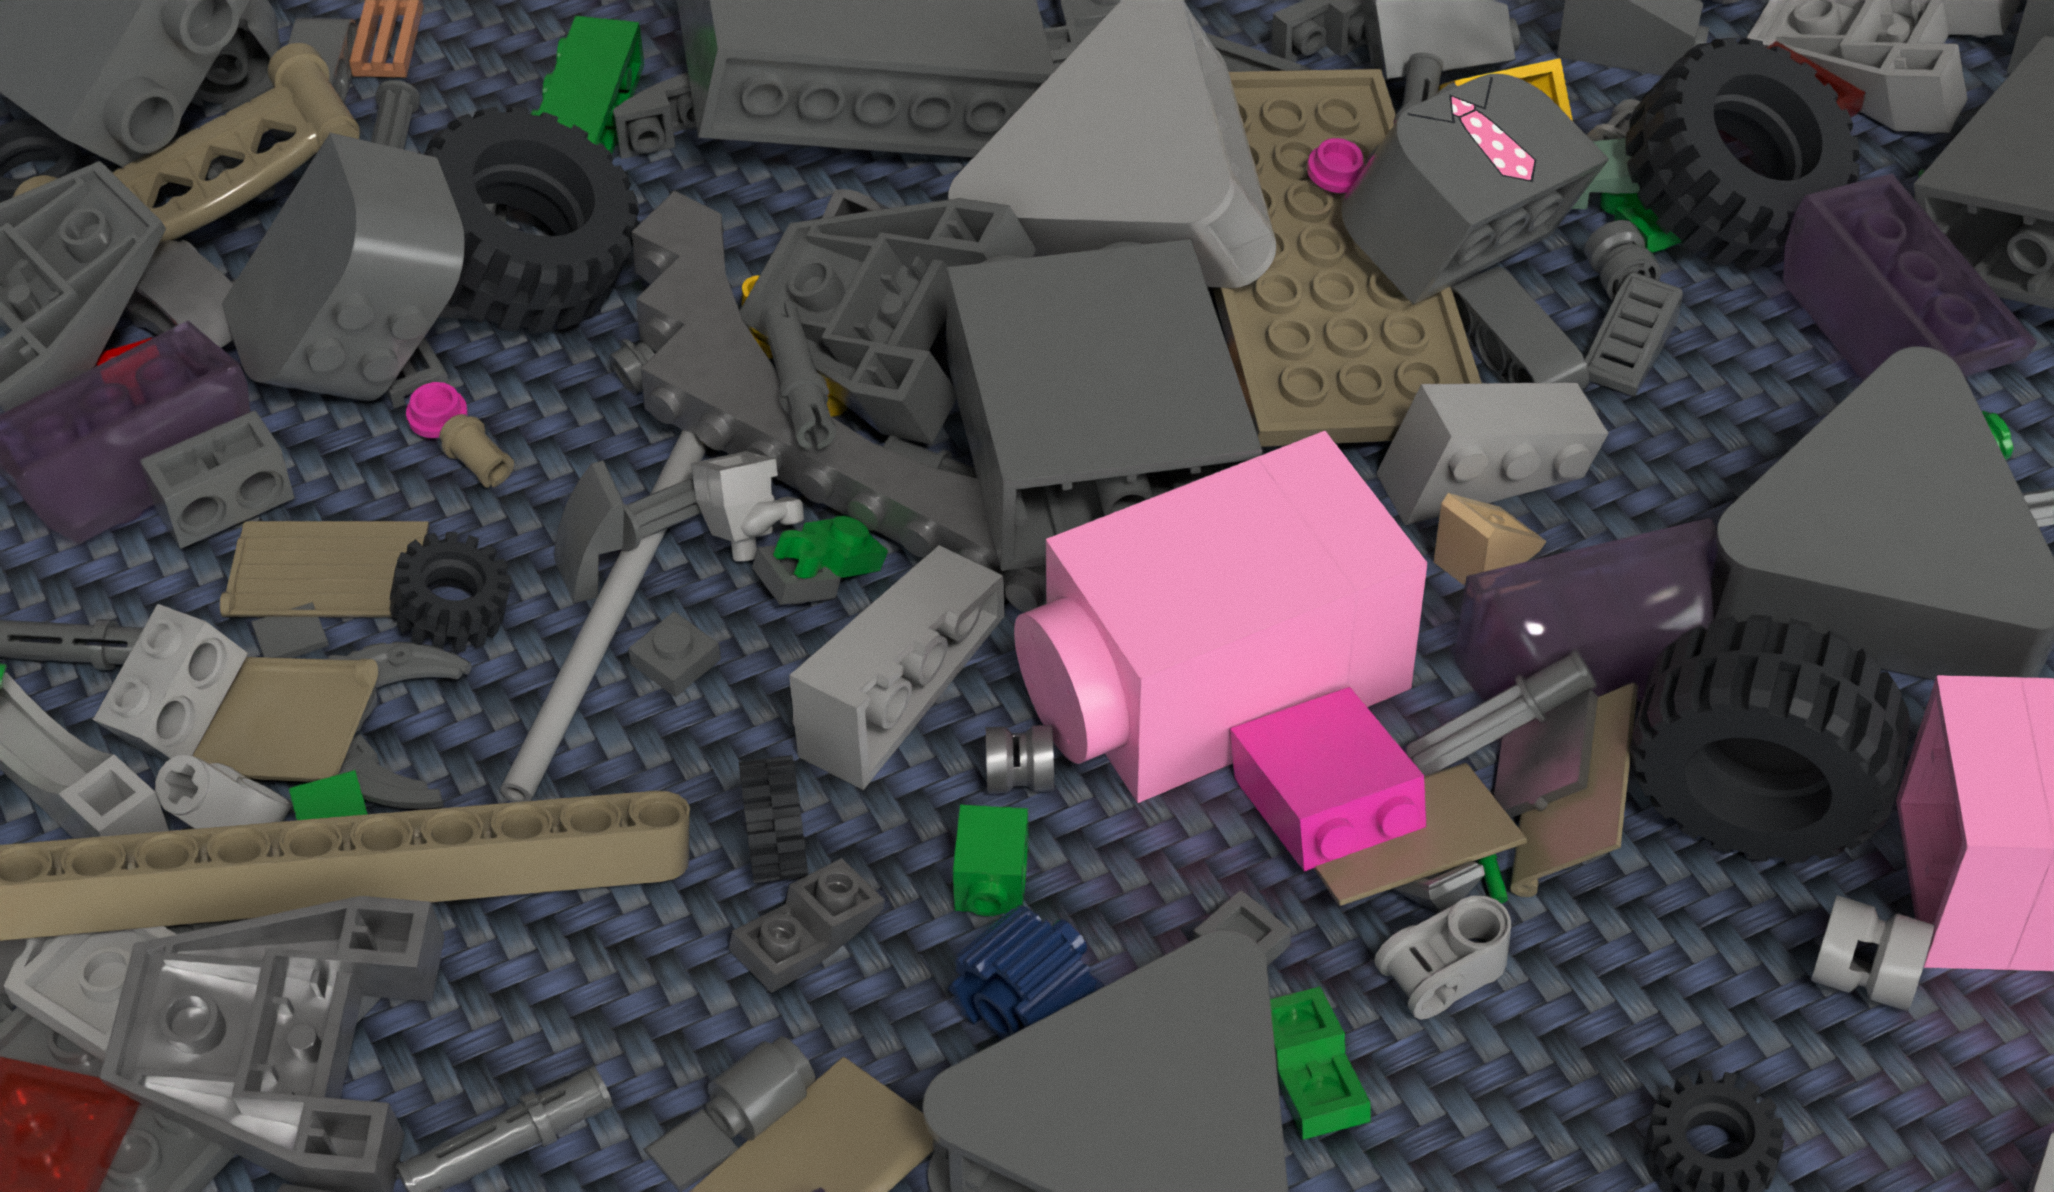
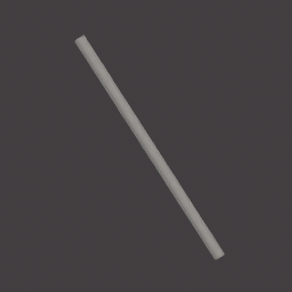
[500,338,761,802]

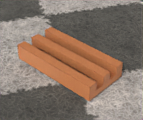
[349,0,424,77]

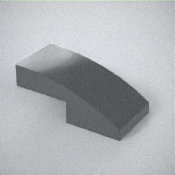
[554,461,624,603]

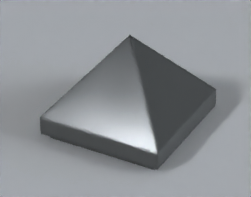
[1392,861,1485,914]

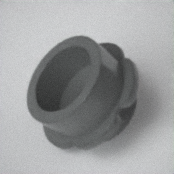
[609,338,655,396]

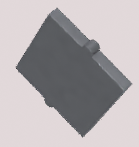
[1494,689,1598,818]

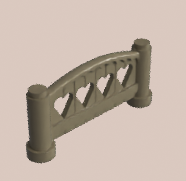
[13,43,360,244]

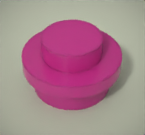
[1307,138,1365,193]
[406,382,468,438]

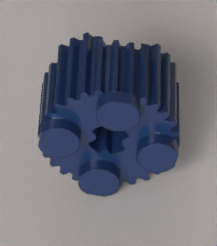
[948,905,1105,1040]

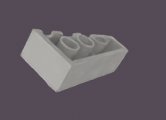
[789,545,1005,790]

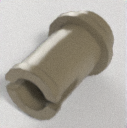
[439,414,514,488]

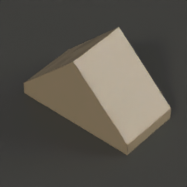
[1434,493,1546,597]

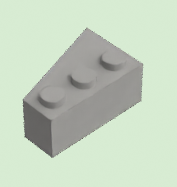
[1376,383,1609,526]

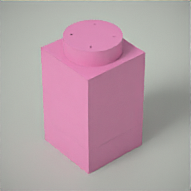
[1014,431,1427,803]
[1896,675,2054,971]

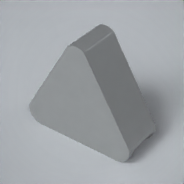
[948,0,1276,288]

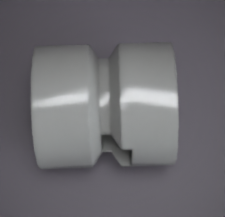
[1811,895,1934,1012]

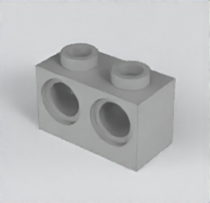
[93,604,248,761]

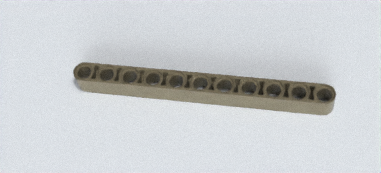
[0,791,690,941]

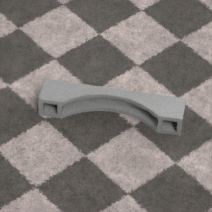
[0,672,169,839]

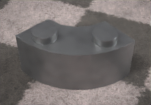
[124,240,237,367]

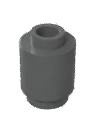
[706,1036,815,1141]

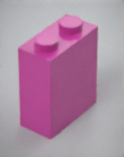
[1230,687,1426,871]

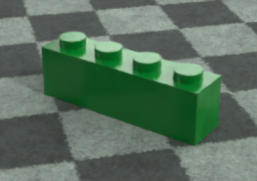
[531,16,645,154]

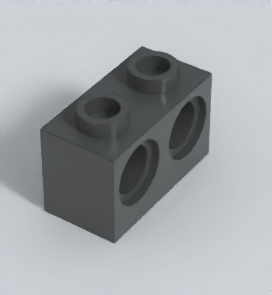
[140,410,294,549]

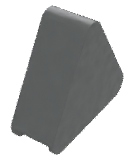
[1697,347,2054,680]
[923,930,1288,1192]

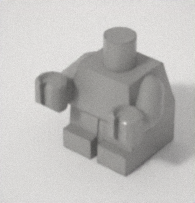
[691,451,804,561]

